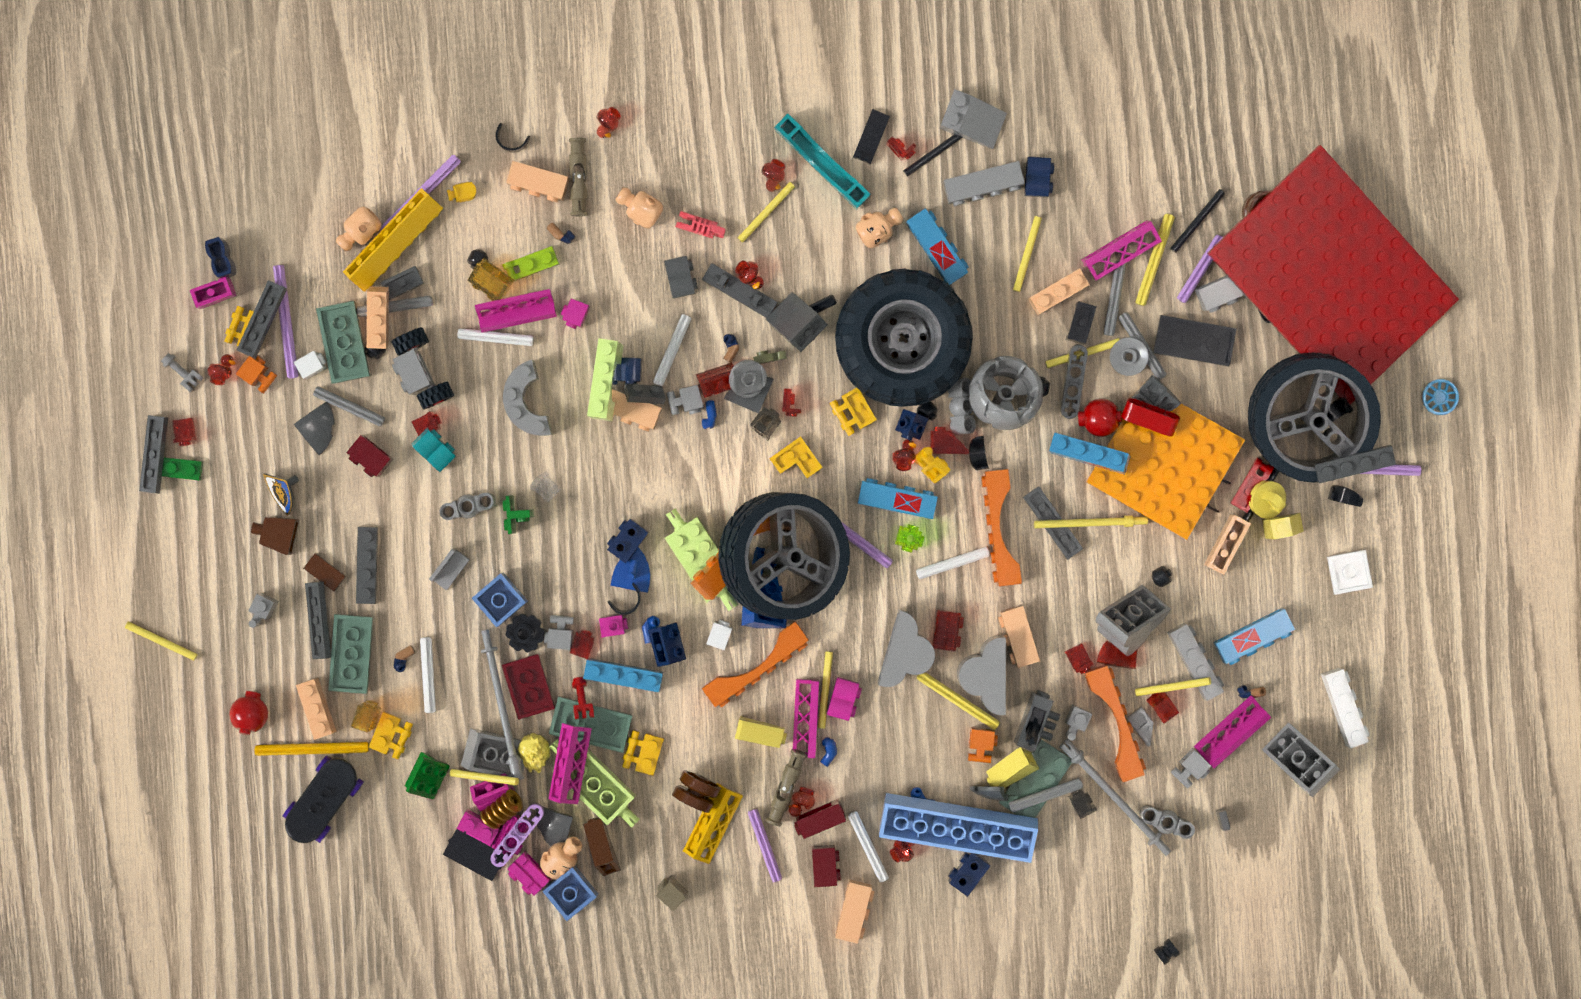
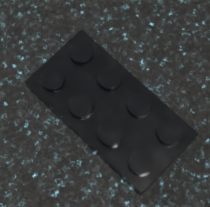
[1153,315,1236,367]

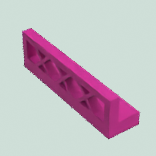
[1081,220,1162,281]
[475,289,557,333]
[793,679,819,758]
[1194,696,1271,768]
[549,723,592,804]

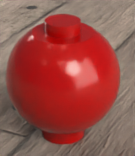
[1078,398,1122,437]
[229,691,268,735]

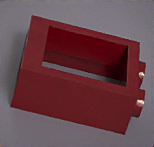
[794,799,846,839]

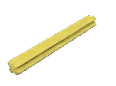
[1135,214,1175,306]
[917,672,1000,730]

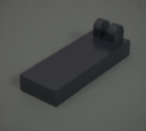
[853,109,890,165]

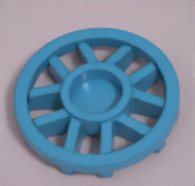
[1422,379,1459,415]

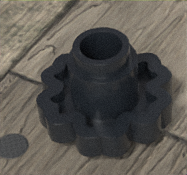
[505,614,545,653]

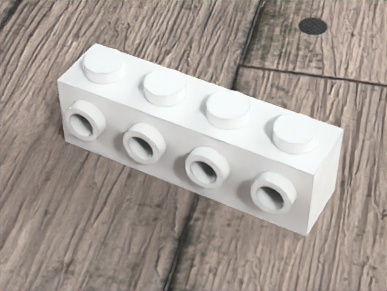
[1321,668,1369,748]

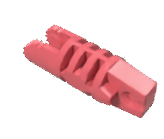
[675,211,726,239]

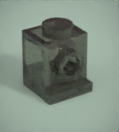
[750,407,781,441]
[1068,789,1097,819]

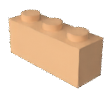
[506,161,570,203]
[1028,268,1089,316]
[367,286,389,349]
[612,389,662,432]
[1204,514,1251,575]
[998,605,1040,668]
[296,678,337,740]
[835,879,874,944]

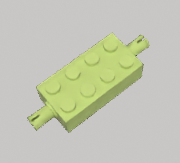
[665,508,739,611]
[549,739,640,828]

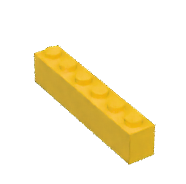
[343,188,443,292]

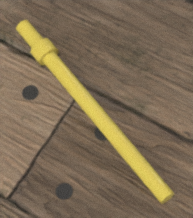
[1034,515,1148,528]

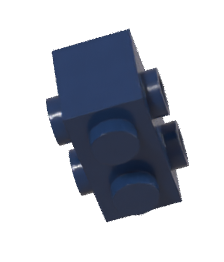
[607,519,649,563]
[648,622,686,667]
[948,852,990,897]

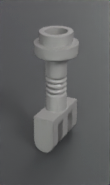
[161,353,203,392]

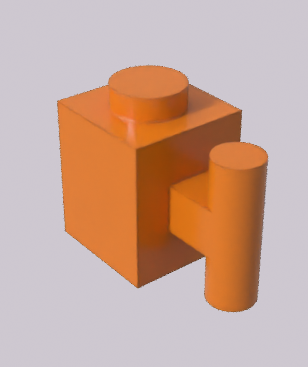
[236,355,278,394]
[968,728,998,763]

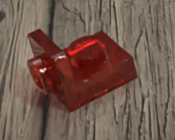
[886,136,916,161]
[782,388,802,417]
[411,411,442,436]
[172,418,196,446]
[570,629,596,659]
[1064,643,1094,674]
[1146,692,1179,724]

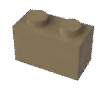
[656,876,688,912]

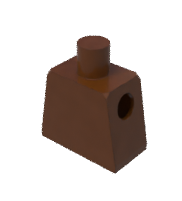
[251,517,299,555]

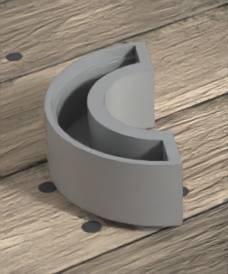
[503,360,553,436]

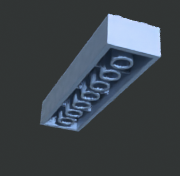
[879,793,1038,863]

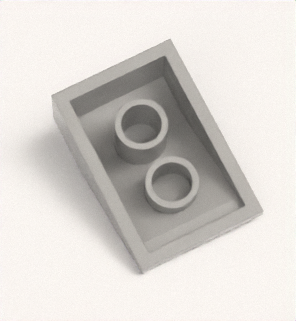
[939,89,1007,149]
[461,728,524,777]

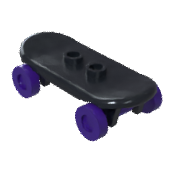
[282,755,364,843]

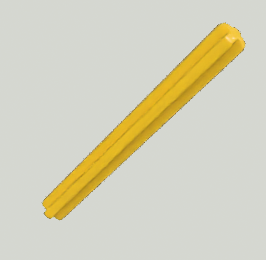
[254,742,369,756]

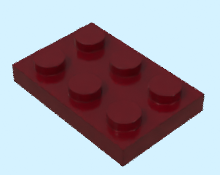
[501,654,555,720]

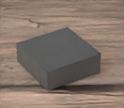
[1216,809,1231,831]

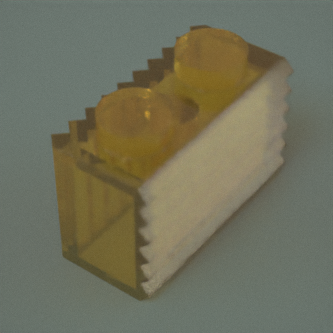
[467,258,515,301]
[351,700,381,732]

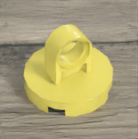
[1249,480,1286,519]

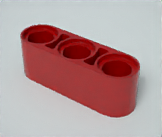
[1121,398,1181,436]

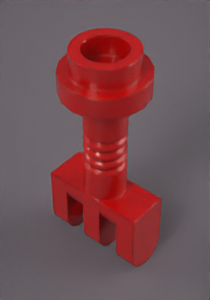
[572,677,594,720]

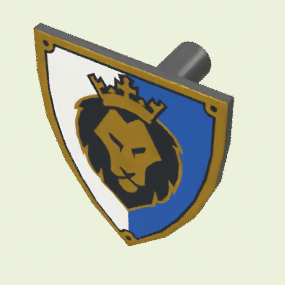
[263,473,299,516]

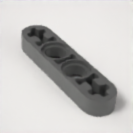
[1060,344,1088,419]

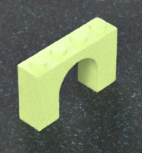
[587,338,624,421]

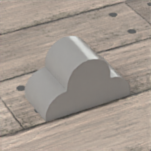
[1095,585,1171,656]
[878,609,935,687]
[957,635,1006,715]
[1262,722,1340,797]

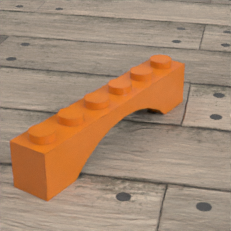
[981,469,1022,587]
[690,517,770,600]
[702,621,809,707]
[1084,665,1146,782]

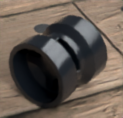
[1154,939,1180,965]

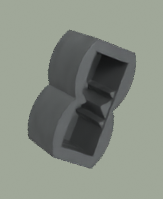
[664,256,698,299]

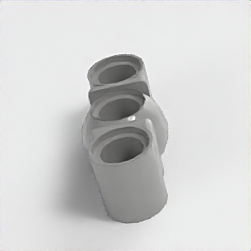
[948,378,976,435]
[439,493,496,520]
[1139,805,1195,839]

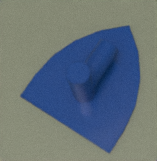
[610,547,650,593]

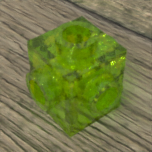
[894,524,925,553]

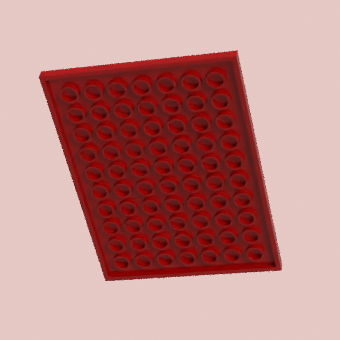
[1207,145,1459,405]

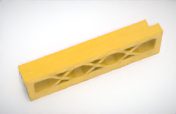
[683,783,743,864]

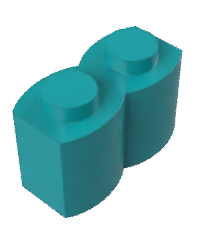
[411,427,456,472]

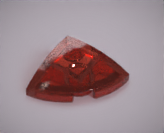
[1097,641,1138,669]

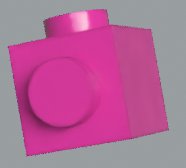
[561,298,590,329]
[599,614,628,637]

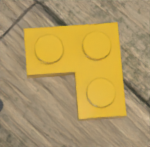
[769,436,823,478]

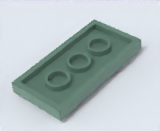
[316,301,370,384]
[328,614,374,694]
[549,696,633,753]
[999,739,1072,818]

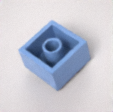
[472,572,528,628]
[542,865,599,921]

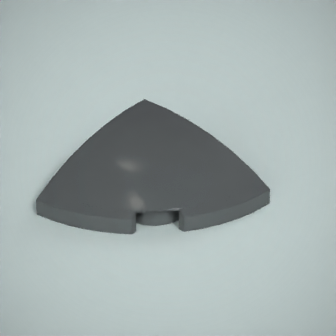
[1132,374,1181,411]
[724,377,774,414]
[294,402,335,455]
[970,786,1008,801]
[536,806,573,846]

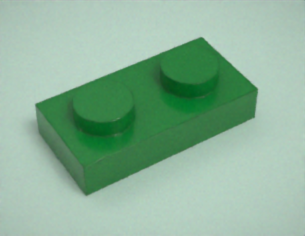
[162,457,203,481]

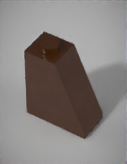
[583,818,621,876]

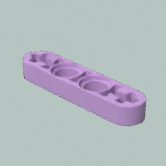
[491,803,544,867]

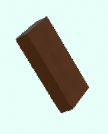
[303,553,346,592]

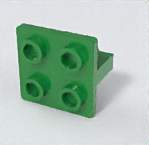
[503,495,534,534]
[404,752,450,799]

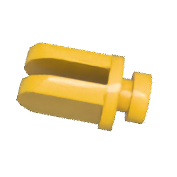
[447,182,476,203]

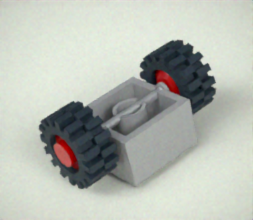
[391,327,454,410]

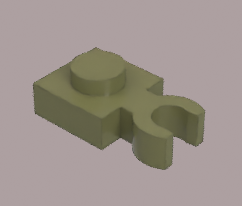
[753,350,787,364]

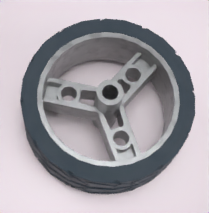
[1247,352,1381,483]
[718,492,850,620]

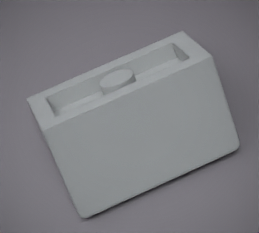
[429,548,470,590]

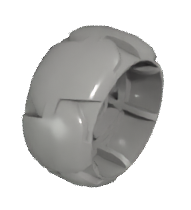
[969,356,1043,430]

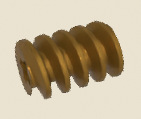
[480,789,523,829]

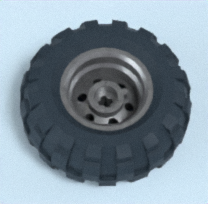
[835,268,973,407]

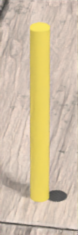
[737,182,795,243]
[1013,216,1042,292]
[1045,338,1119,368]
[125,621,198,661]
[818,651,833,729]
[1135,677,1211,696]
[450,769,519,785]

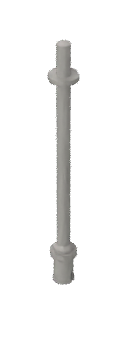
[481,630,524,780]
[1060,739,1171,856]

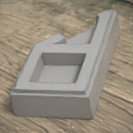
[1126,707,1154,747]

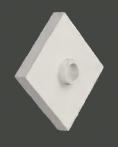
[1327,550,1373,595]

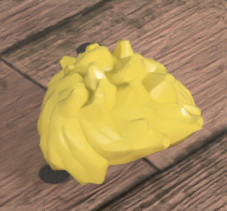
[517,733,550,773]

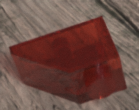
[930,427,969,454]

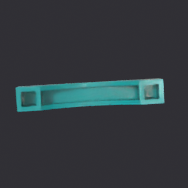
[774,113,871,210]

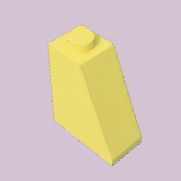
[1262,513,1304,539]
[735,716,787,748]
[986,747,1039,788]

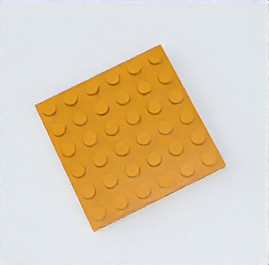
[1086,382,1245,540]

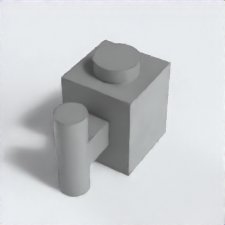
[667,385,704,415]
[248,593,279,628]
[544,615,574,650]
[1065,704,1092,741]
[1171,748,1211,789]

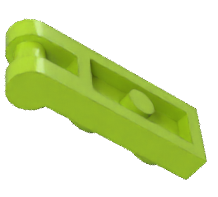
[502,246,559,283]

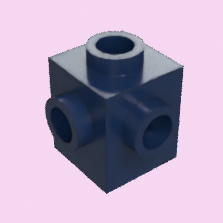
[895,409,928,441]

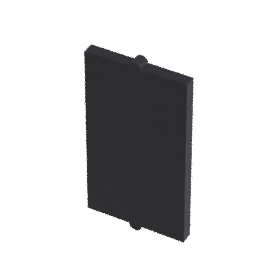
[443,829,504,881]

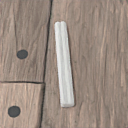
[653,314,691,386]
[457,328,534,346]
[916,547,990,579]
[420,637,436,713]
[848,811,889,882]

